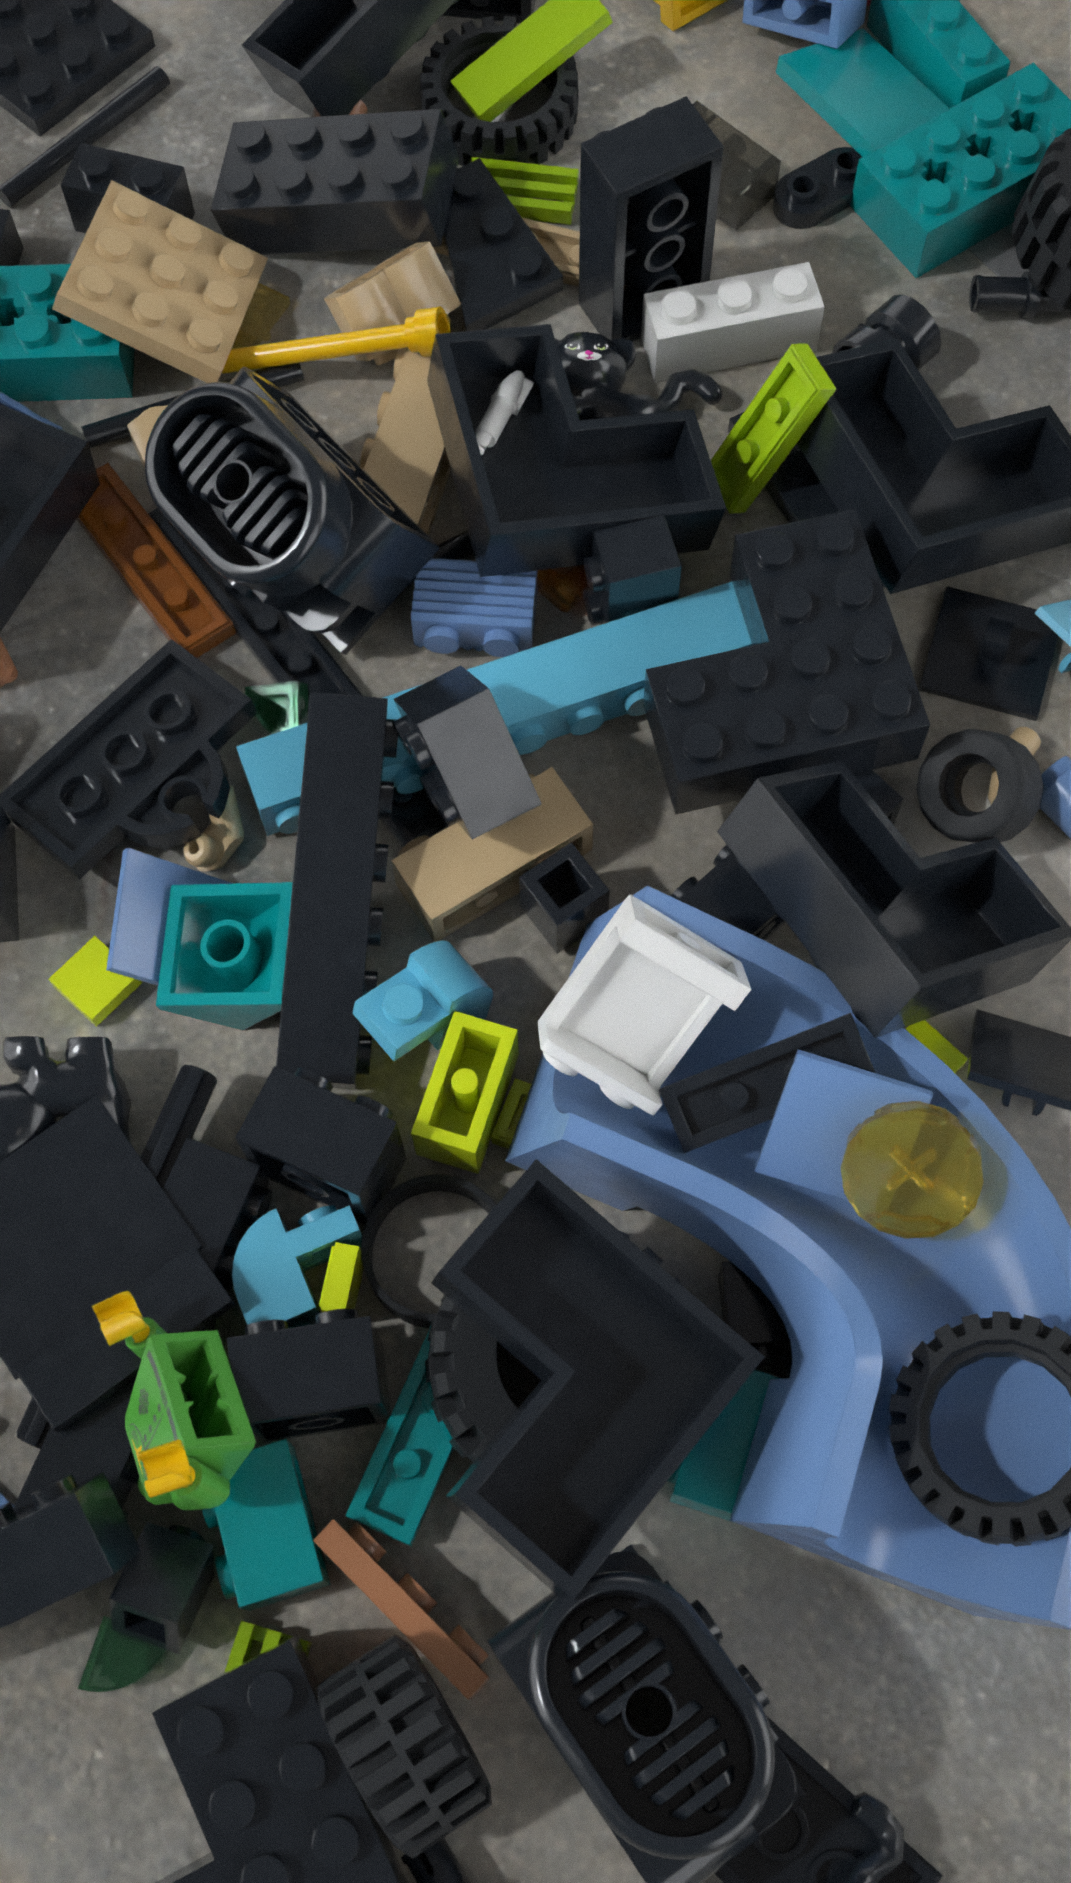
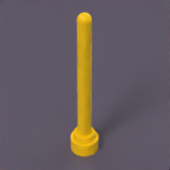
[221,306,451,374]

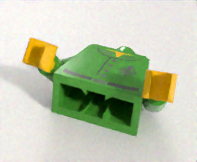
[92,1291,256,1511]

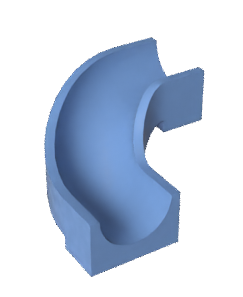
[505,886,1071,1630]

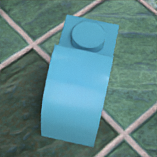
[352,940,493,1061]
[232,1205,363,1328]

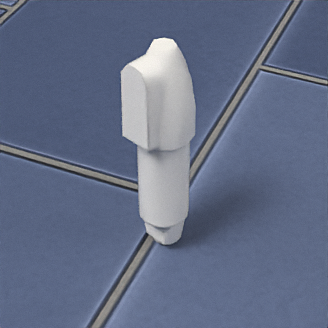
[475,370,534,455]

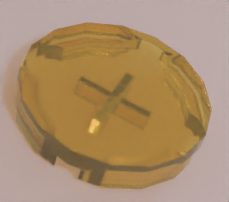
[841,1101,984,1239]

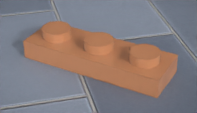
[313,1519,491,1700]

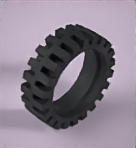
[420,16,579,166]
[889,1311,1071,1547]

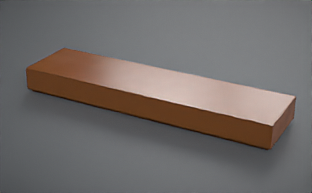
[76,462,236,658]

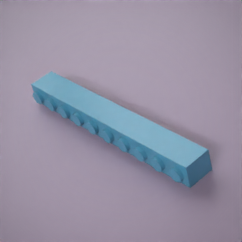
[236,581,752,836]

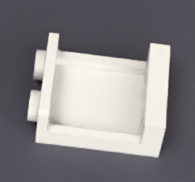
[538,893,751,1115]

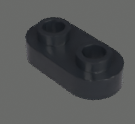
[773,147,862,229]

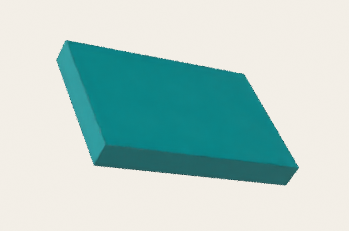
[776,28,950,157]

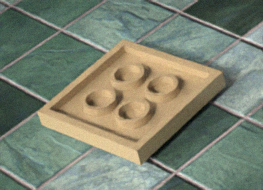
[52,180,268,383]

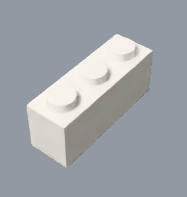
[641,262,825,383]

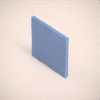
[106,848,232,986]
[755,1049,933,1212]

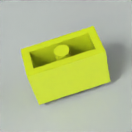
[411,1011,519,1174]

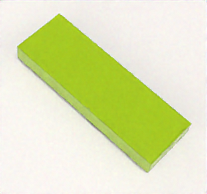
[451,0,613,122]
[711,343,836,514]

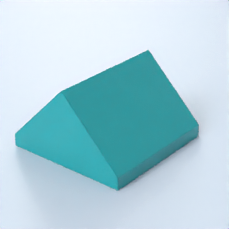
[156,882,293,1030]

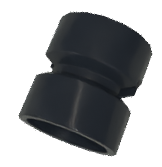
[832,294,941,370]

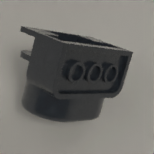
[145,366,440,655]
[487,1544,806,1883]

